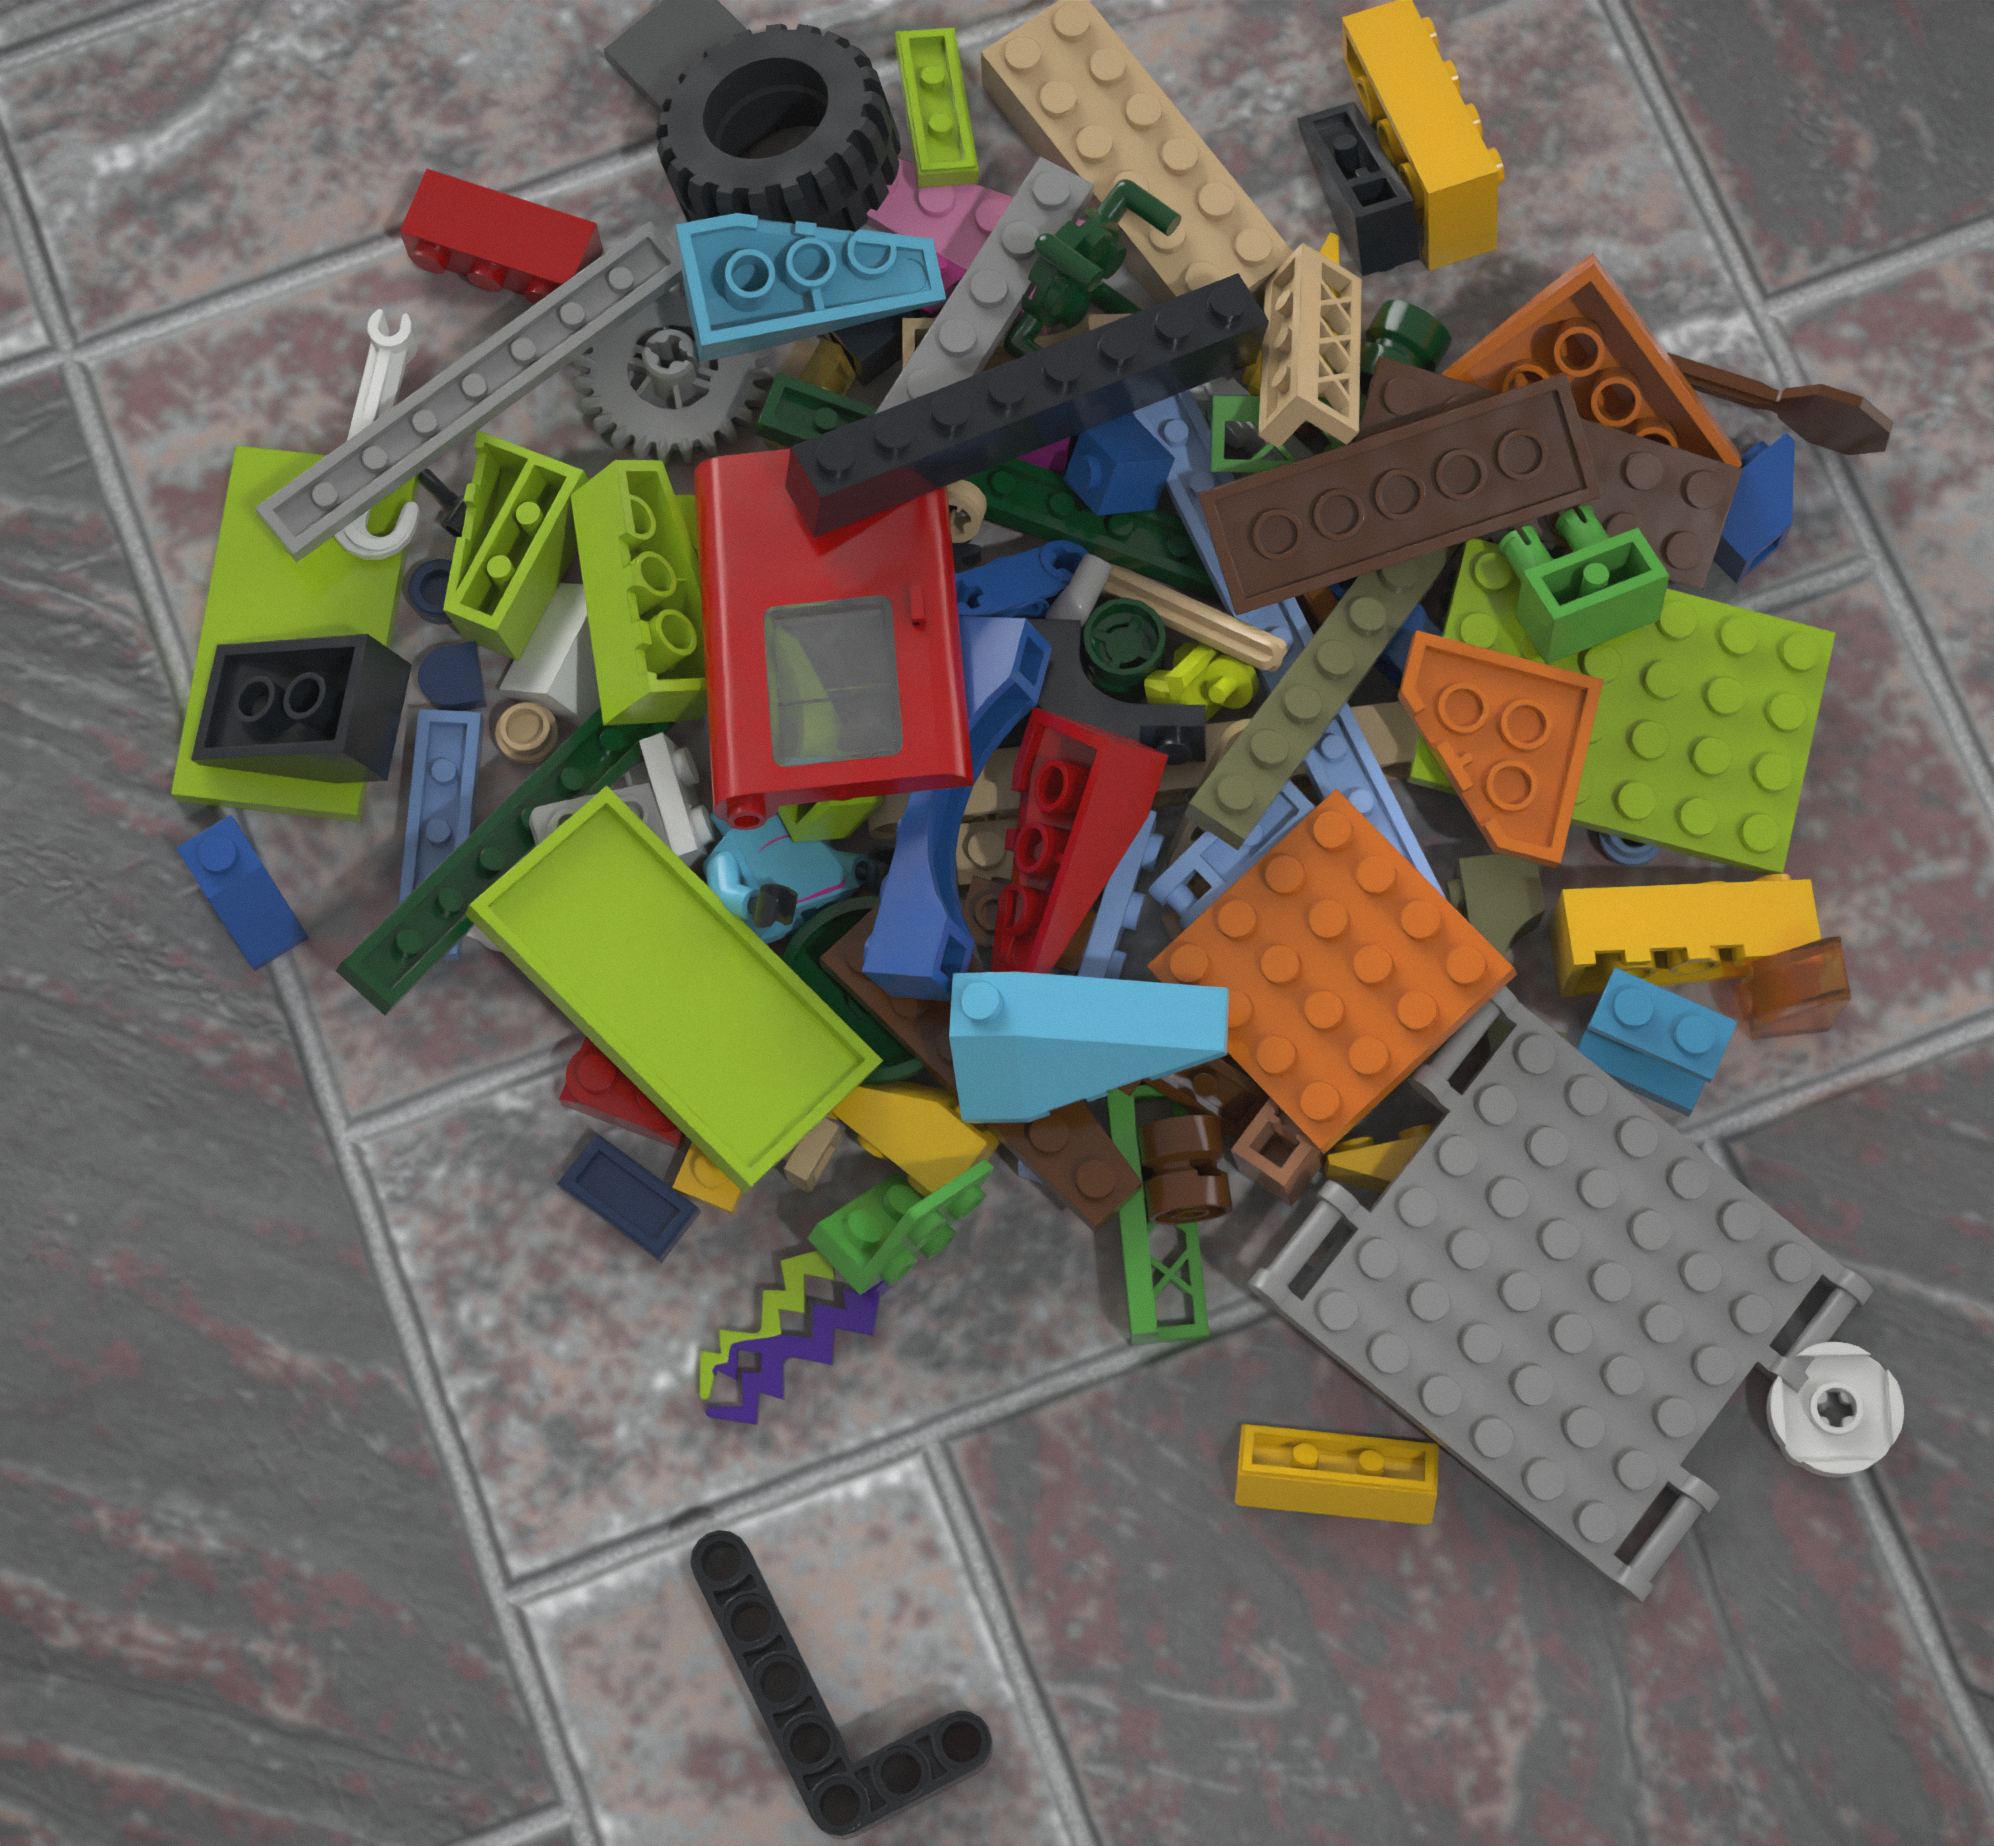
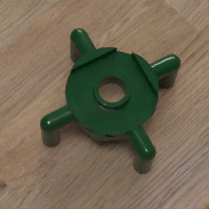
[1003,179,1182,359]

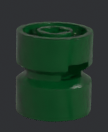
[1360,300,1452,394]
[1083,598,1166,703]

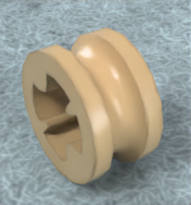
[947,480,987,543]

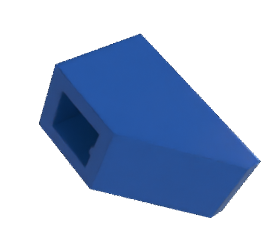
[1713,432,1795,584]

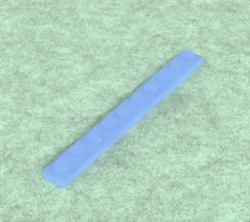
[1131,389,1446,899]

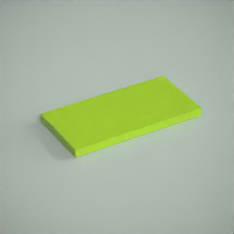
[171,445,420,823]
[465,786,883,1194]

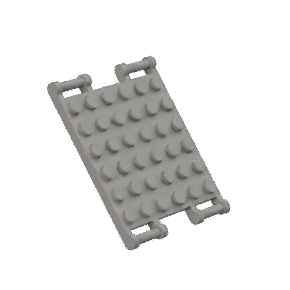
[1247,986,1874,1604]

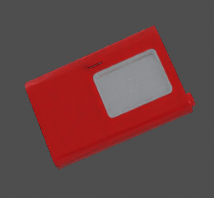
[693,449,974,830]

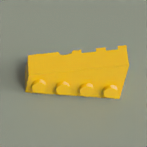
[1342,0,1505,271]
[1548,874,1823,998]

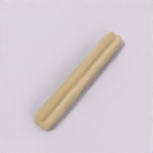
[1100,561,1288,672]

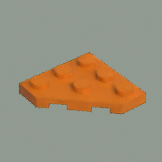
[1398,630,1604,868]

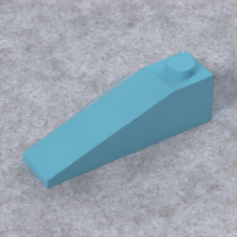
[675,213,946,362]
[949,972,1229,1123]

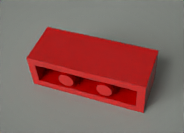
[399,168,603,305]

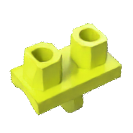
[1144,642,1259,722]

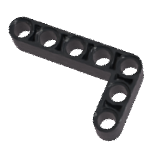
[690,1530,993,1840]

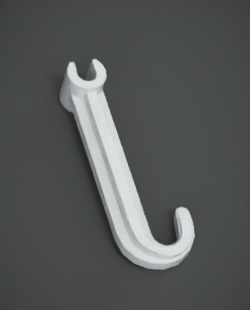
[335,309,420,560]

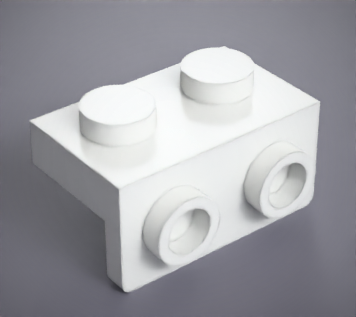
[624,732,717,874]

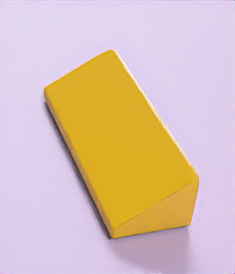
[1234,1424,1439,1525]

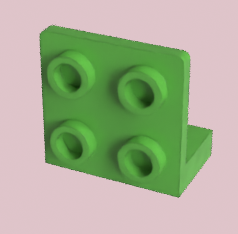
[807,1159,995,1295]

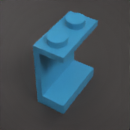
[1577,968,1738,1117]

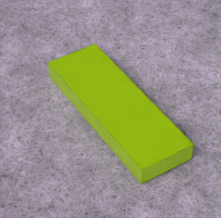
[894,27,979,188]

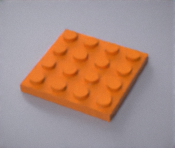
[1147,789,1517,1154]

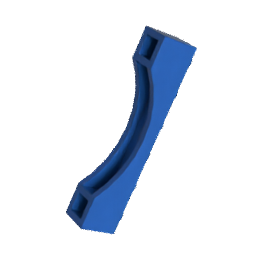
[862,616,1052,1001]

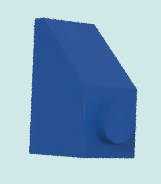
[1063,413,1175,516]
[176,814,309,971]

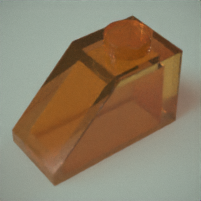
[1735,936,1851,1040]

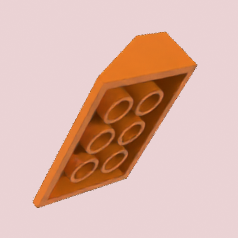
[1440,253,1742,553]

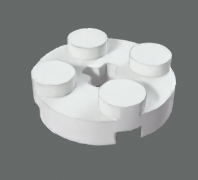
[1766,1342,1904,1478]

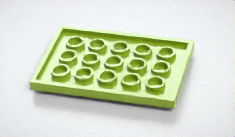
[1407,538,1836,875]

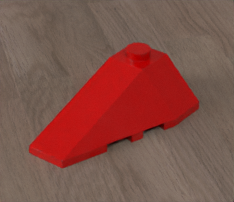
[991,707,1168,974]

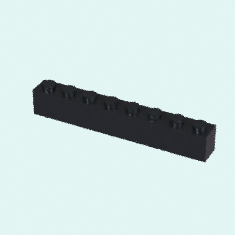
[785,273,1269,538]

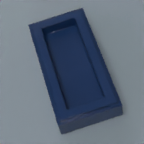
[557,1133,701,1263]

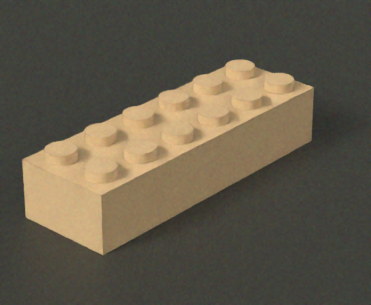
[981,0,1293,308]

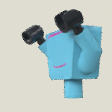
[703,812,895,944]

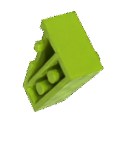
[443,430,589,661]

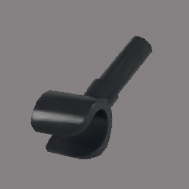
[418,469,467,538]

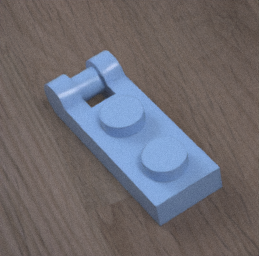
[1148,780,1316,930]

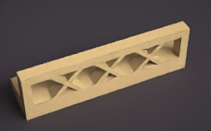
[1258,243,1362,448]

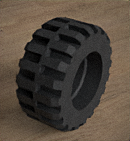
[656,24,901,232]

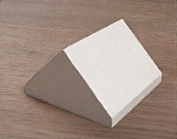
[499,583,601,728]

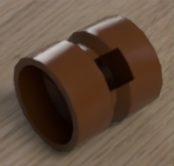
[1137,1115,1232,1225]

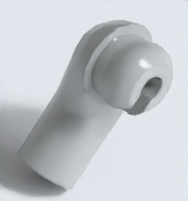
[1045,553,1113,637]

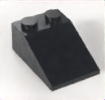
[191,634,412,784]

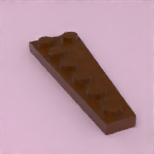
[820,902,1142,1233]

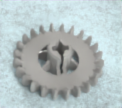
[573,280,773,464]

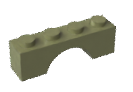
[1445,853,1568,1073]

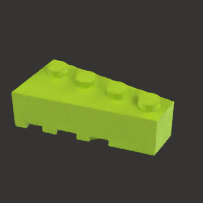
[570,460,708,725]

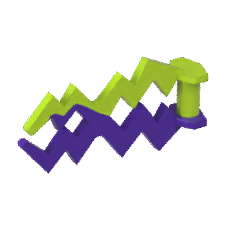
[699,1250,893,1425]

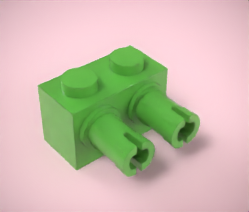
[1499,504,1670,664]

